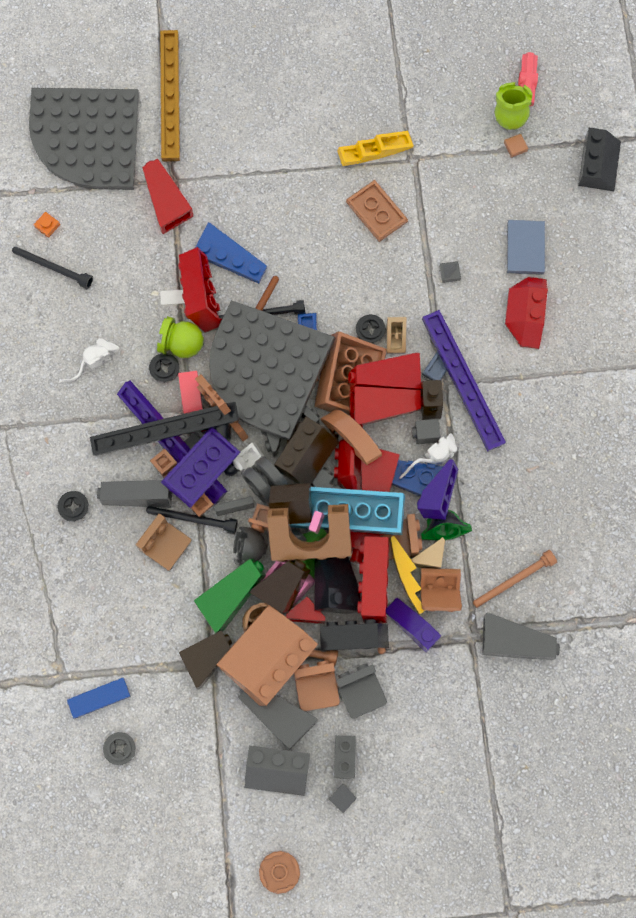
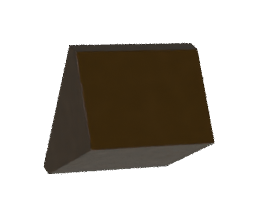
[269,483,312,524]

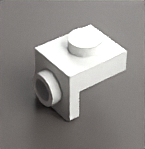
[233,442,265,472]

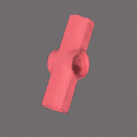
[518,52,538,106]

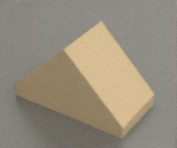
[386,317,407,353]
[411,537,445,569]

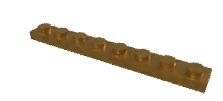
[160,30,180,162]

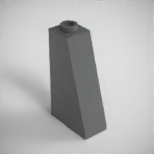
[97,480,172,508]
[482,613,560,660]
[238,689,318,750]

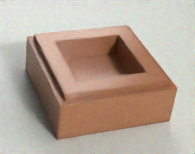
[504,134,528,158]

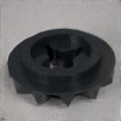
[356,314,386,344]
[149,353,179,383]
[57,491,89,522]

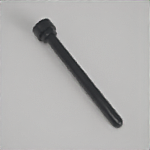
[12,247,93,289]
[219,300,306,319]
[146,506,238,535]

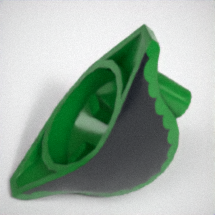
[421,510,472,541]

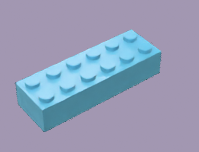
[290,487,405,535]

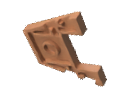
[195,374,249,441]

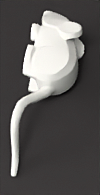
[58,338,120,383]
[399,433,457,479]

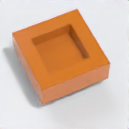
[33,212,60,238]

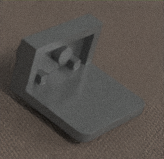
[336,663,387,719]

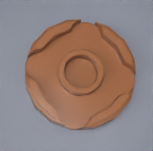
[259,851,300,894]

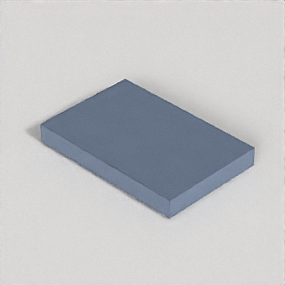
[507,220,545,275]

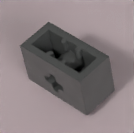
[334,735,356,779]

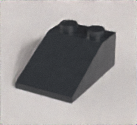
[314,556,361,614]

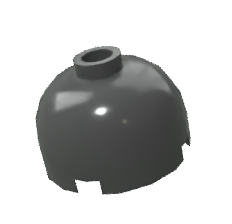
[233,527,267,565]

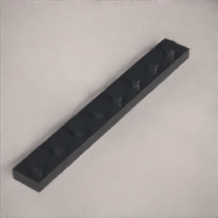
[90,402,239,456]

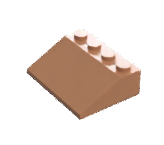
[314,331,387,416]
[216,605,318,706]

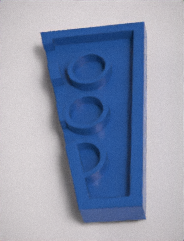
[195,222,267,284]
[392,460,443,496]

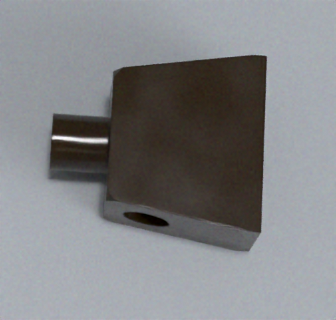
[421,380,443,420]

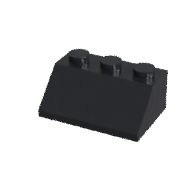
[578,127,621,192]

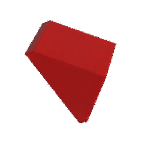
[286,597,325,624]

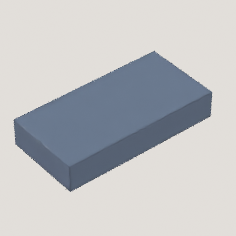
[422,351,447,380]

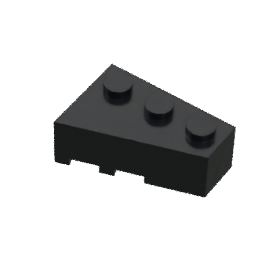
[320,619,389,651]

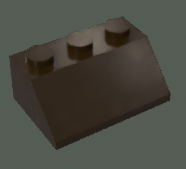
[274,416,339,484]

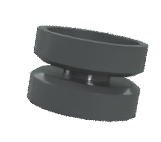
[241,456,288,506]

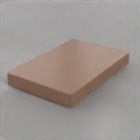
[346,180,408,242]

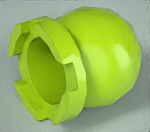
[494,82,532,130]
[157,316,204,358]

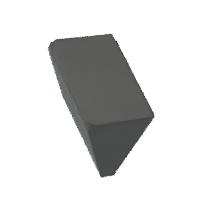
[329,784,357,813]

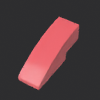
[178,371,206,433]

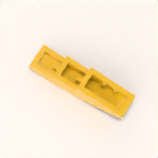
[337,131,414,166]
[390,536,425,615]

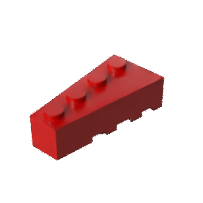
[178,247,222,333]
[358,536,389,623]

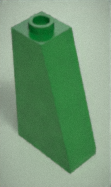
[194,559,266,633]

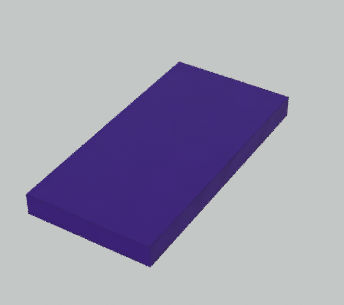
[161,428,241,508]

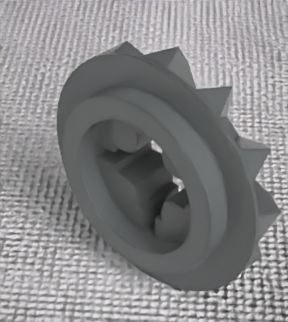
[103,732,136,765]

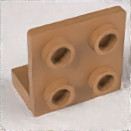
[136,514,192,571]

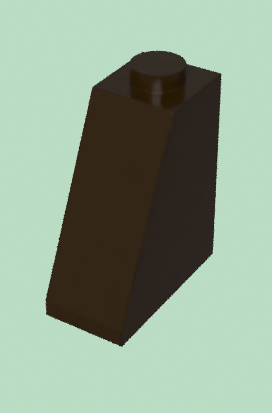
[250,559,311,613]
[179,630,233,690]

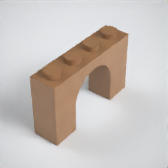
[267,504,352,562]

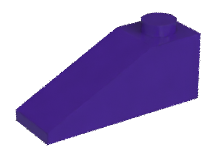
[417,459,459,520]
[386,597,441,653]

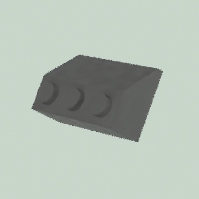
[244,745,310,796]

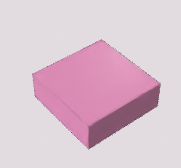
[309,511,325,534]

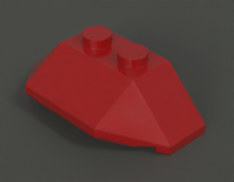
[505,277,548,349]
[334,425,363,490]

